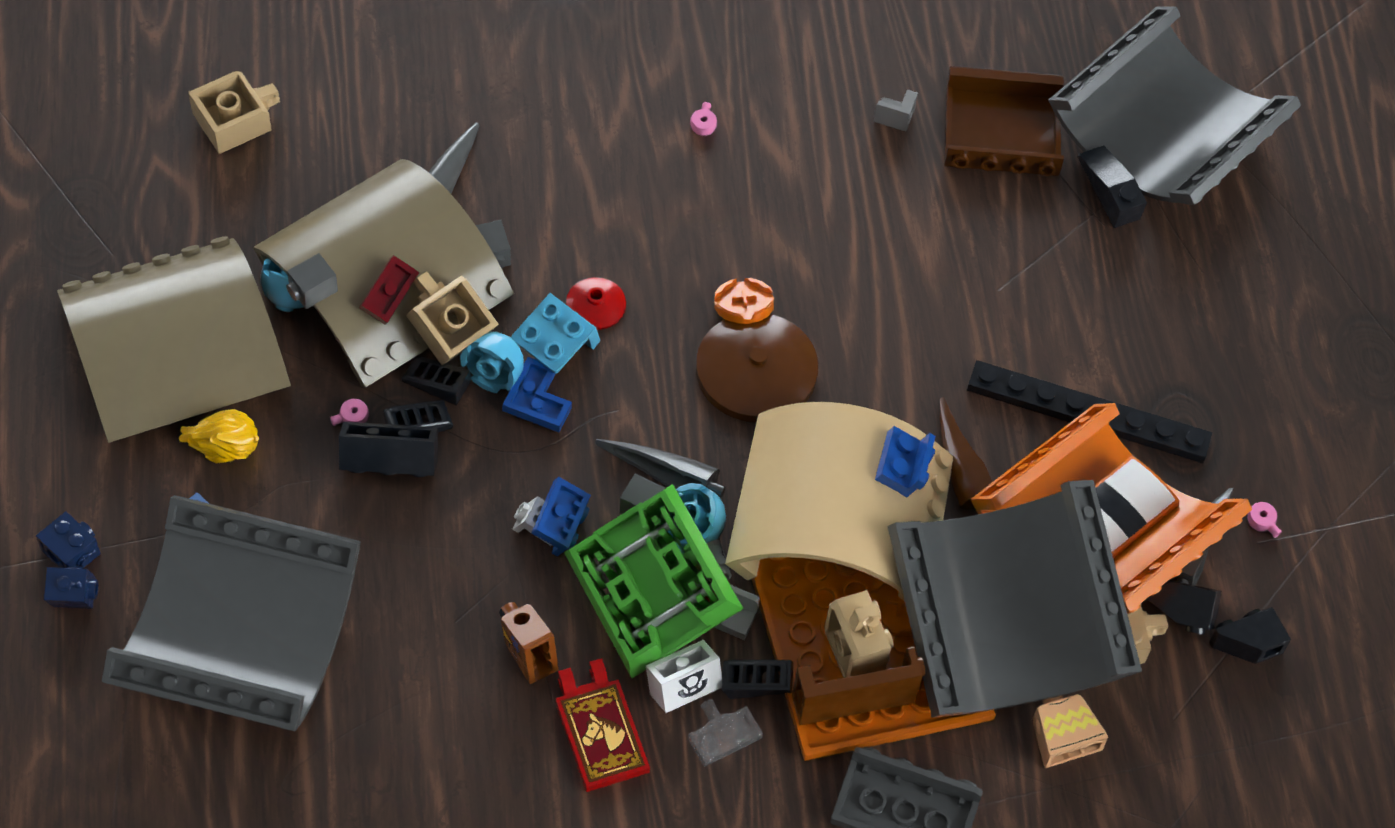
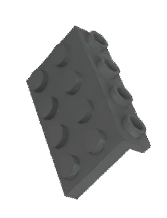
[830,747,983,828]

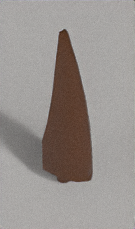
[940,396,992,509]

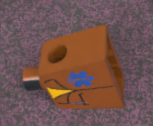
[499,602,559,684]

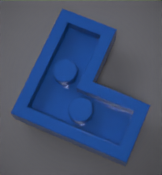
[502,357,572,432]

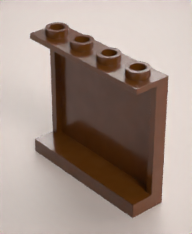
[944,66,1064,176]

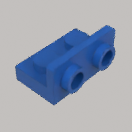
[875,426,935,497]
[531,477,591,556]

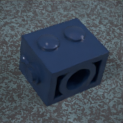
[36,511,101,569]
[44,566,99,609]

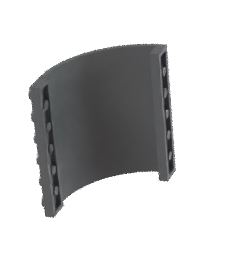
[1049,6,1301,205]
[888,480,1142,718]
[102,495,361,731]

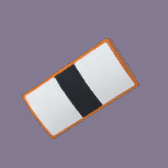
[1095,455,1179,559]

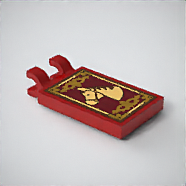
[555,658,650,792]

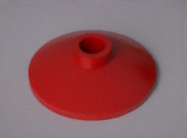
[566,277,626,330]

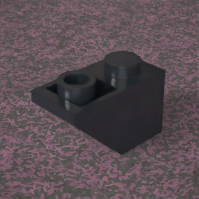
[1209,607,1291,664]

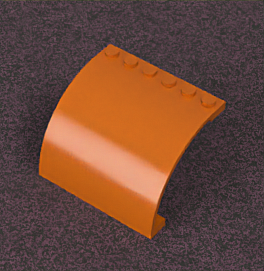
[971,403,1252,614]

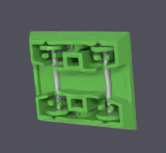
[564,484,744,678]

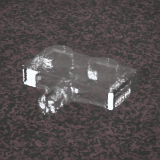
[688,699,763,767]

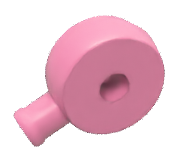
[690,102,717,136]
[330,399,369,426]
[1247,502,1282,538]

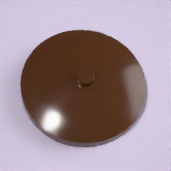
[696,314,818,423]

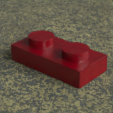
[359,255,419,325]

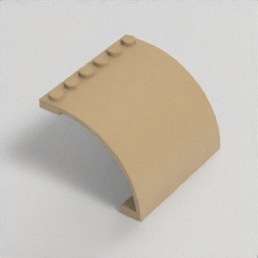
[725,402,953,601]

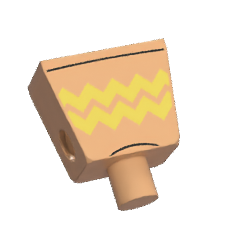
[1033,694,1108,768]

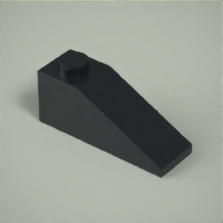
[1077,146,1147,228]
[1147,580,1222,634]

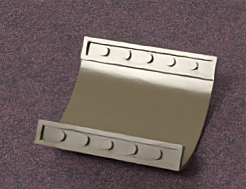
[253,159,515,388]
[57,236,291,443]

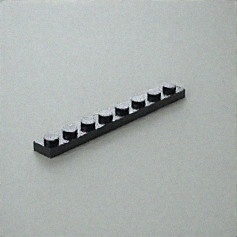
[967,360,1213,463]

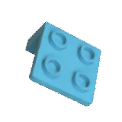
[511,293,601,374]

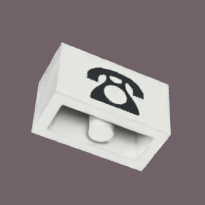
[646,640,722,713]

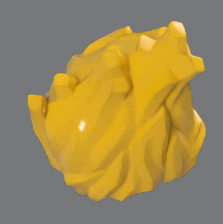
[179,409,259,463]

